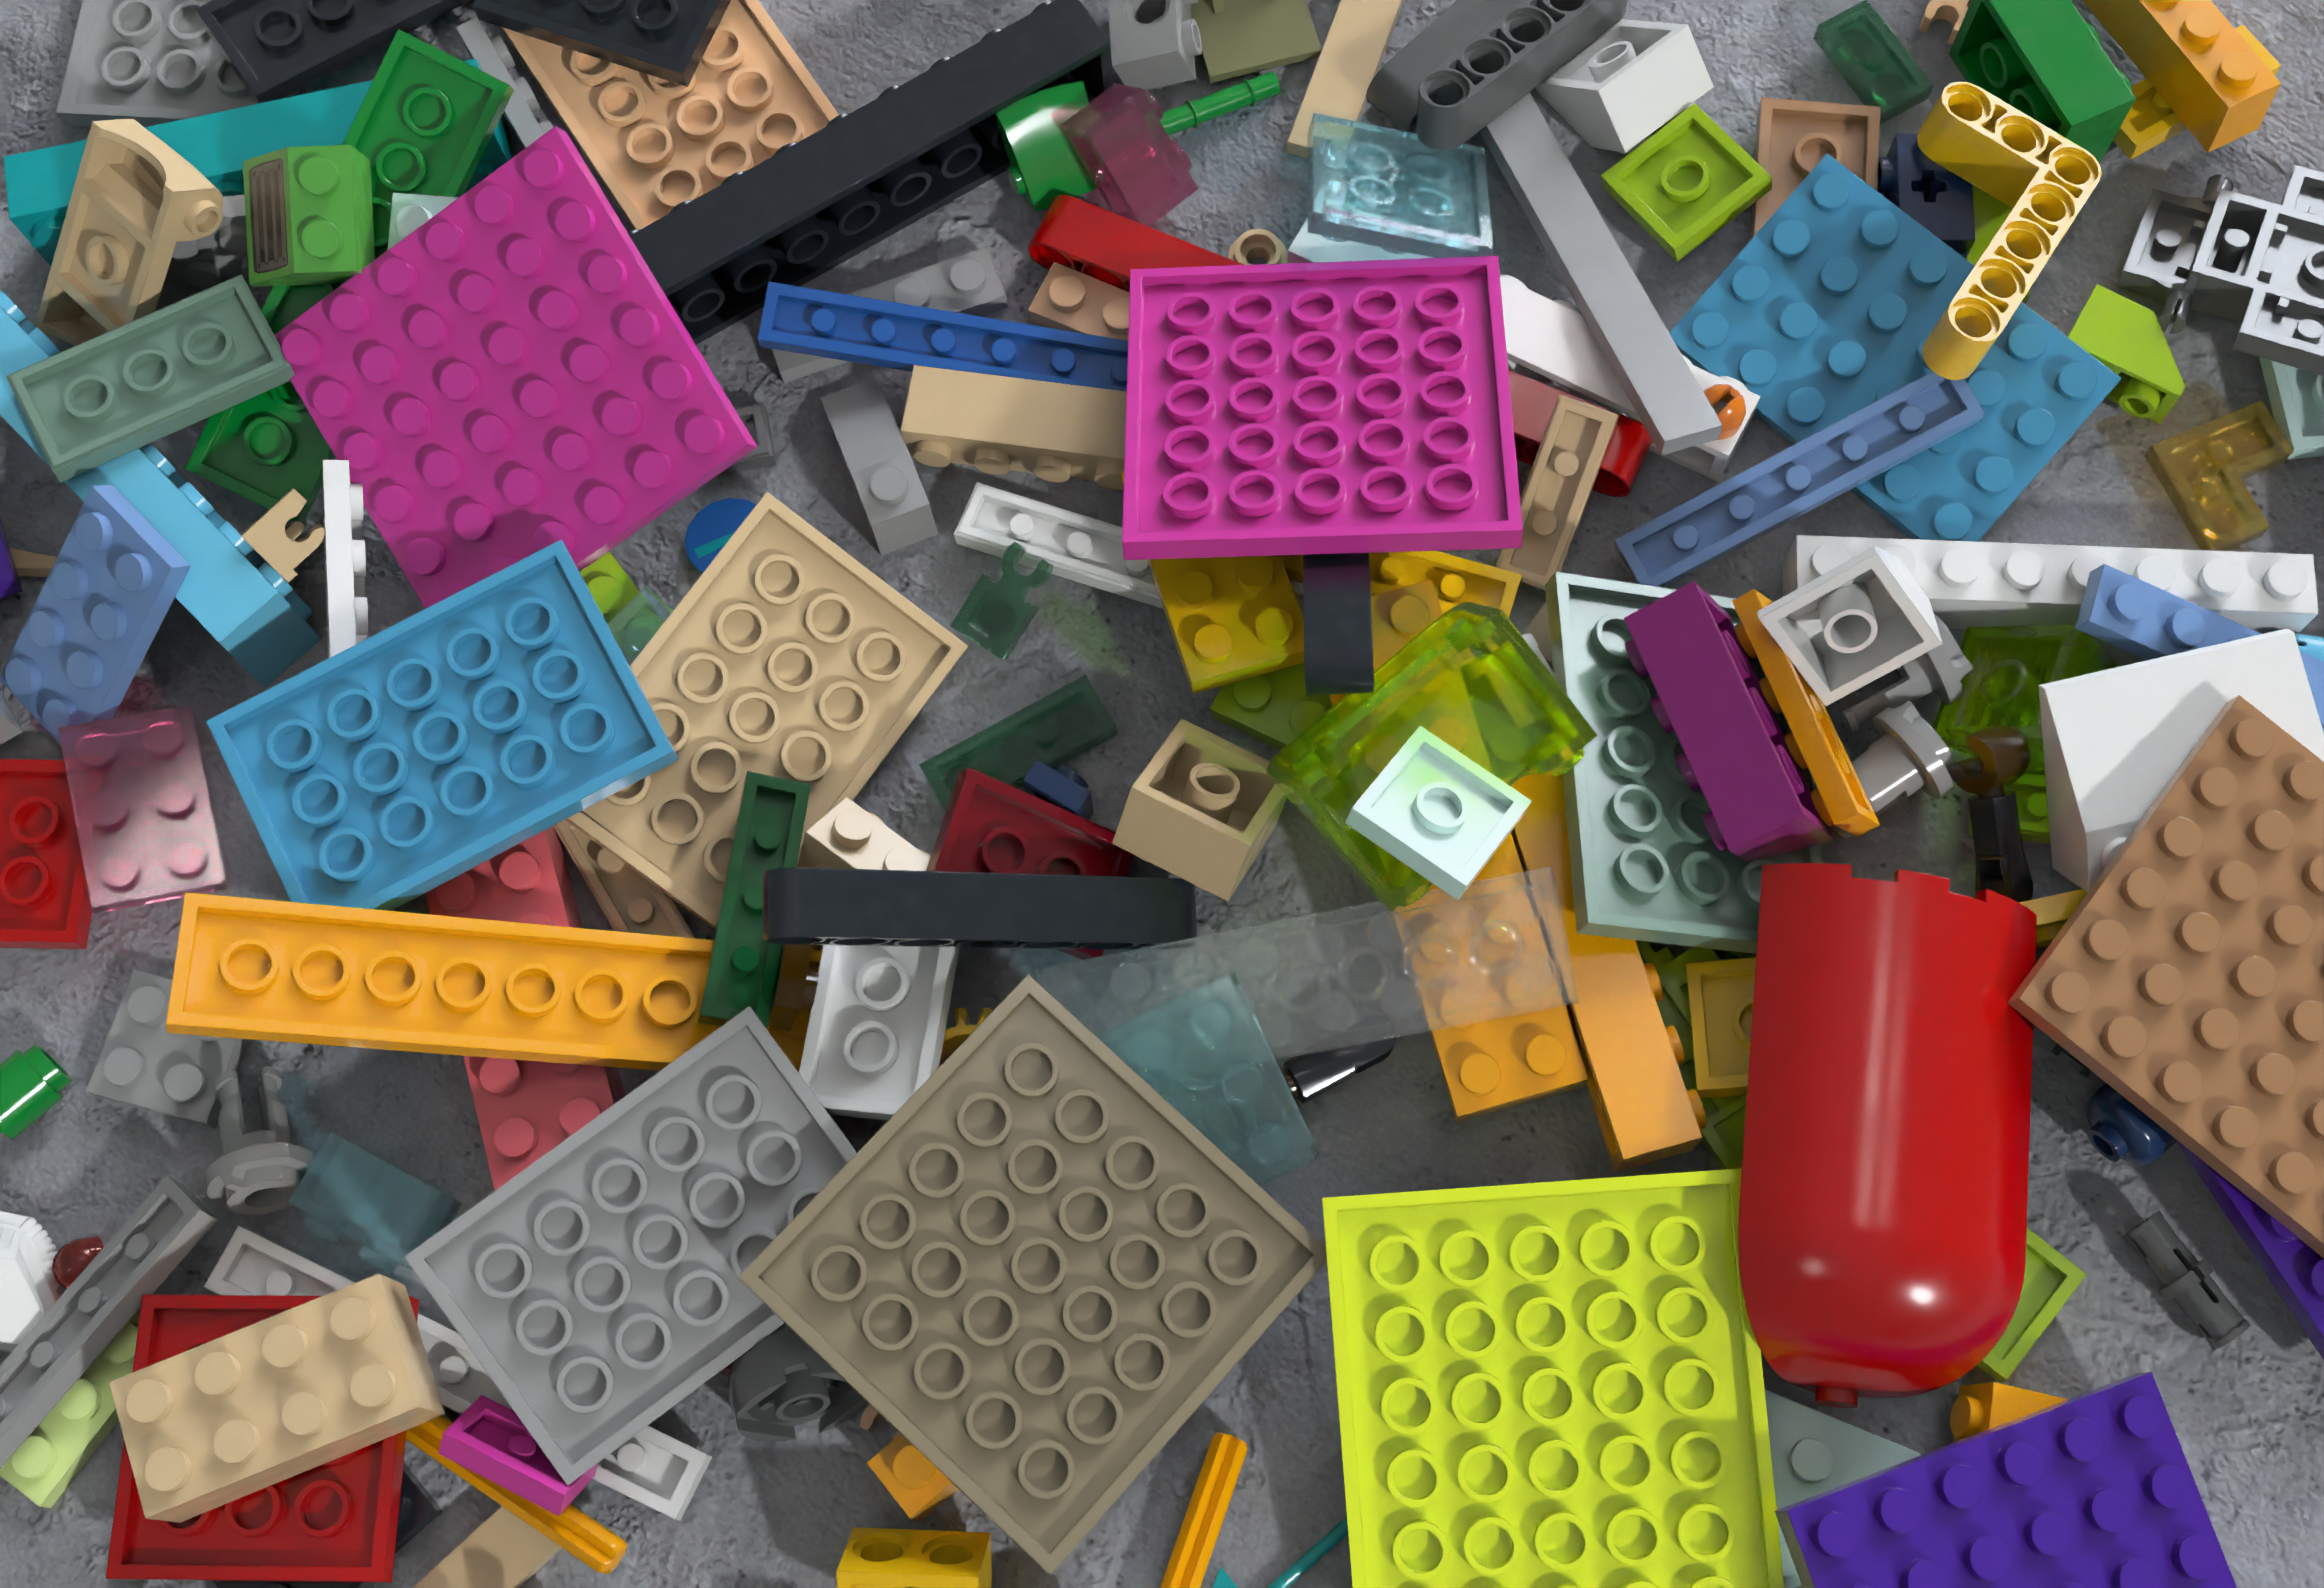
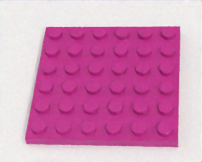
[274,126,757,609]
[1122,256,1523,560]

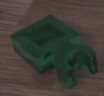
[950,542,1053,660]

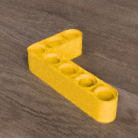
[1917,82,2102,380]

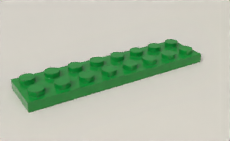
[185,29,514,523]

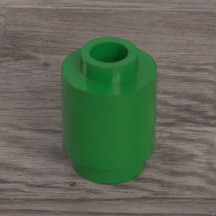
[0,1043,72,1140]

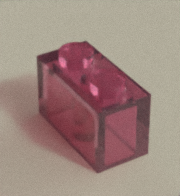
[1061,84,1198,227]

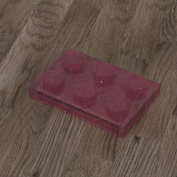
[58,705,227,914]

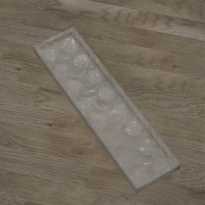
[1035,866,1579,1084]

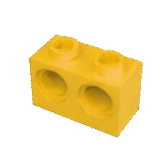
[836,1527,992,1588]

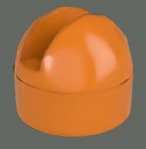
[1703,384,1746,440]

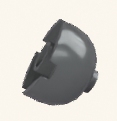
[728,1323,867,1442]

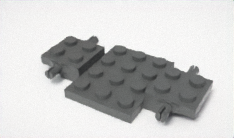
[2117,165,2324,376]

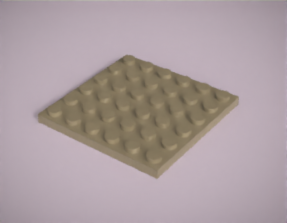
[738,974,1327,1575]

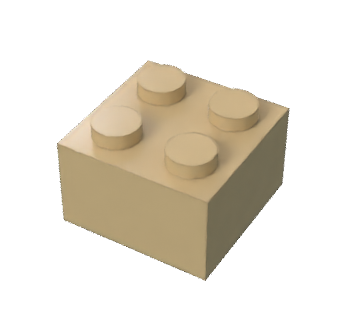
[1112,718,1296,901]

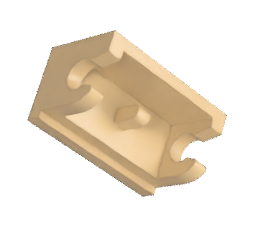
[241,487,325,583]

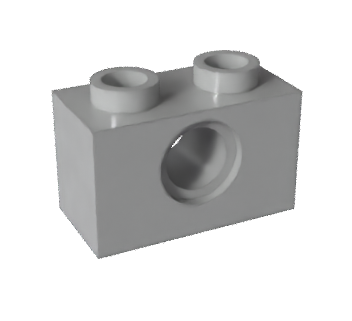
[1108,0,1202,94]

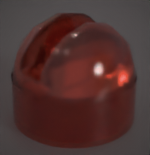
[52,1235,104,1289]

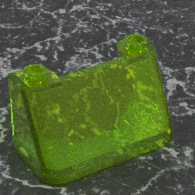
[1266,602,1598,912]

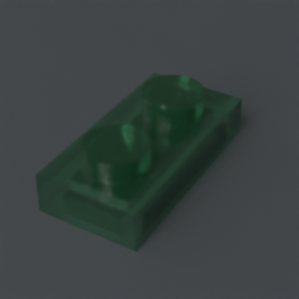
[1813,0,1934,124]

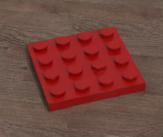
[105,1295,419,1583]

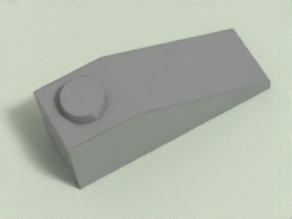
[820,377,938,556]

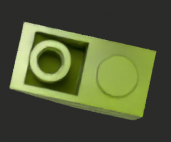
[2067,284,2186,424]

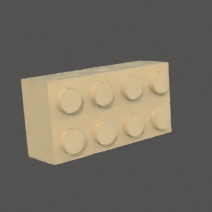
[109,1274,445,1523]

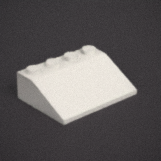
[2039,629,2324,893]

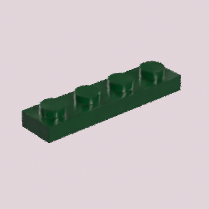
[697,771,811,1028]

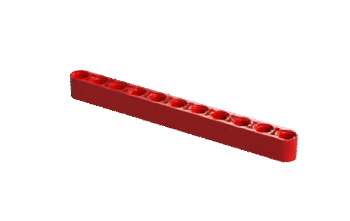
[1027,195,1653,497]

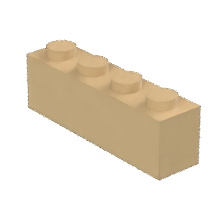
[901,365,1127,490]

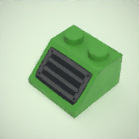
[243,145,375,287]

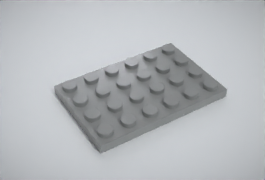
[404,1006,857,1486]

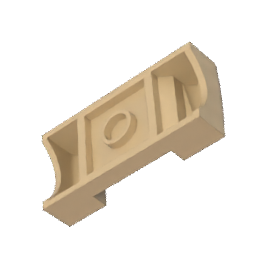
[34,119,223,346]

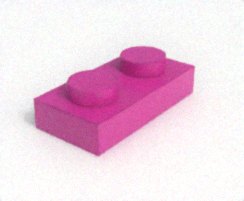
[438,1395,598,1516]

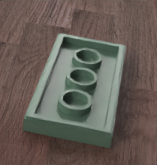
[6,274,295,483]

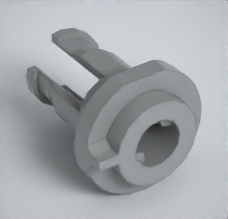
[1843,615,1973,735]
[1816,701,1955,841]
[205,1066,318,1215]

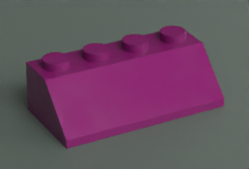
[1624,581,1834,862]

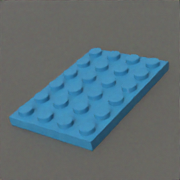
[1669,153,2122,542]
[206,539,679,911]

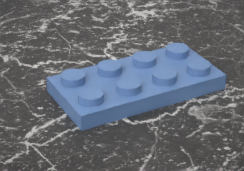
[0,485,191,759]

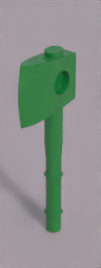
[996,71,1280,212]

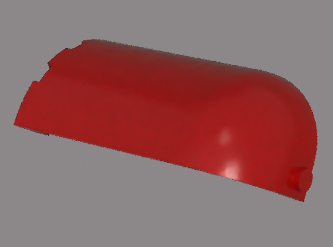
[1738,863,2037,1408]

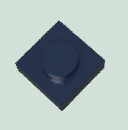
[1023,760,1094,820]

